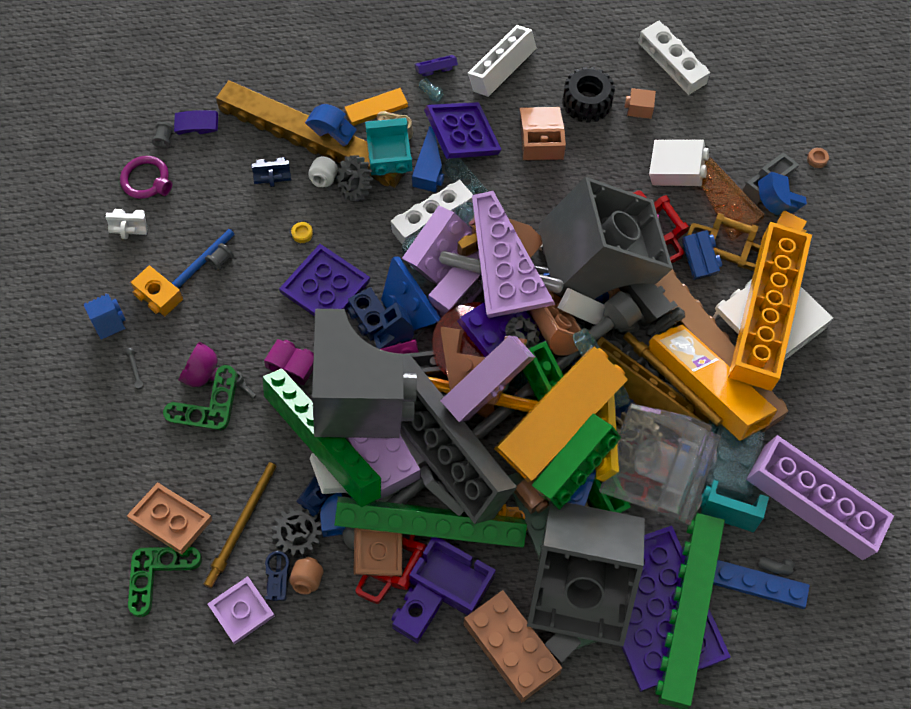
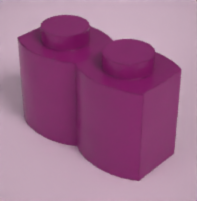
[264,339,314,385]

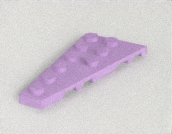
[472,191,555,318]

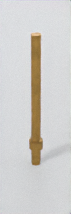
[623,332,723,427]
[204,462,277,589]

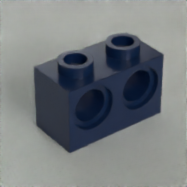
[347,287,385,341]

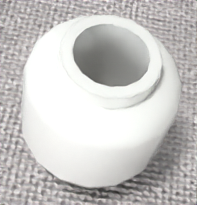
[308,156,338,187]

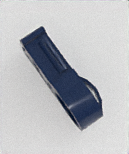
[264,551,290,601]

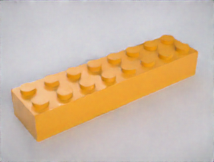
[728,222,812,391]

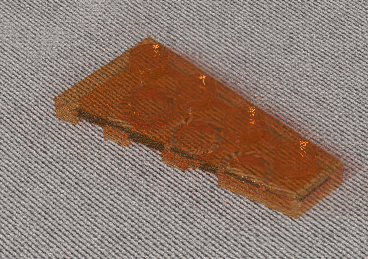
[701,157,765,241]

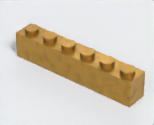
[594,336,710,443]

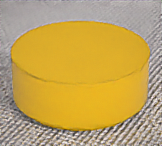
[291,222,313,243]

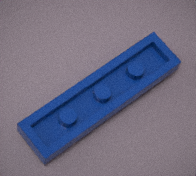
[713,560,810,609]

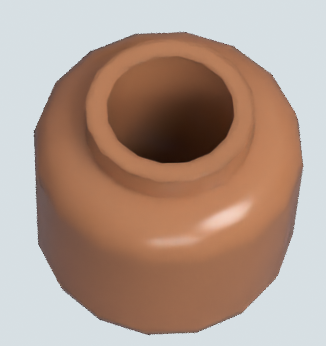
[289,557,323,594]

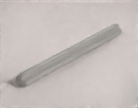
[439,251,564,293]

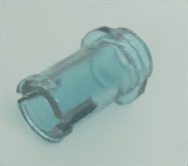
[418,78,444,102]

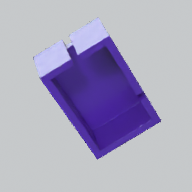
[409,537,496,616]

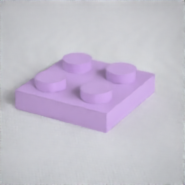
[208,576,275,645]

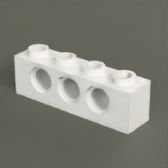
[638,21,710,95]
[391,180,473,249]

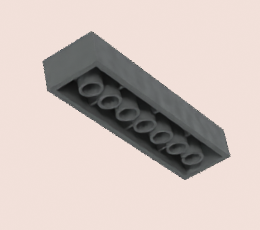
[401,353,517,524]

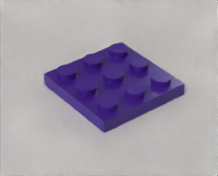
[424,102,502,159]
[279,244,370,316]
[457,302,545,357]

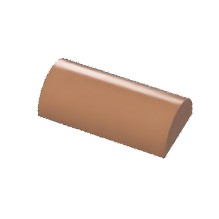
[528,291,588,356]

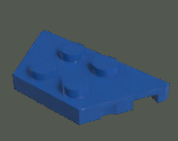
[381,257,442,331]

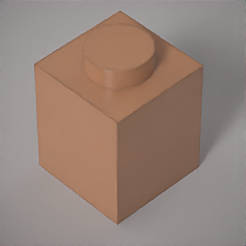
[624,88,656,119]

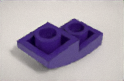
[174,110,218,135]

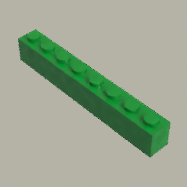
[263,369,381,507]
[334,496,527,548]
[655,513,725,709]

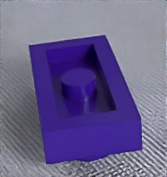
[415,55,458,76]

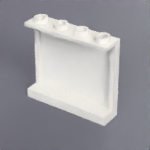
[713,279,833,361]

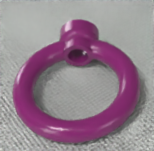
[120,156,172,199]

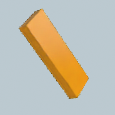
[344,88,408,126]

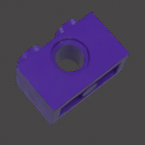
[391,583,443,644]

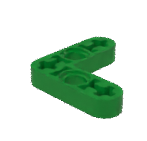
[163,365,238,430]
[128,547,202,618]

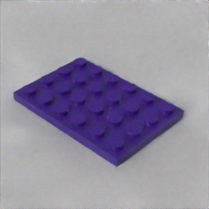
[621,525,731,692]

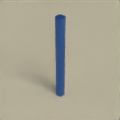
[172,229,235,289]

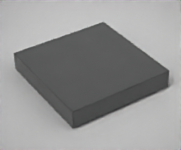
[420,465,464,516]

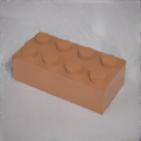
[464,590,562,703]

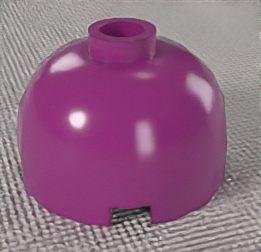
[178,342,218,387]

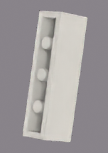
[468,25,537,97]

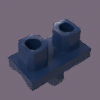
[251,157,291,187]
[296,475,331,517]

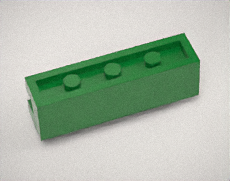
[532,413,621,510]

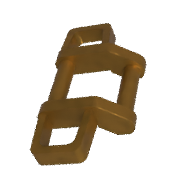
[687,213,760,271]

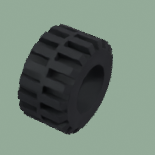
[563,67,615,123]

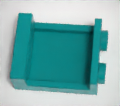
[365,118,412,175]
[698,480,769,532]

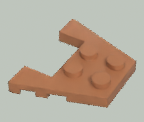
[441,327,527,405]

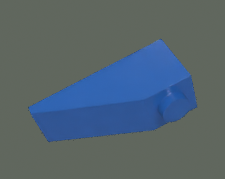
[412,126,445,192]

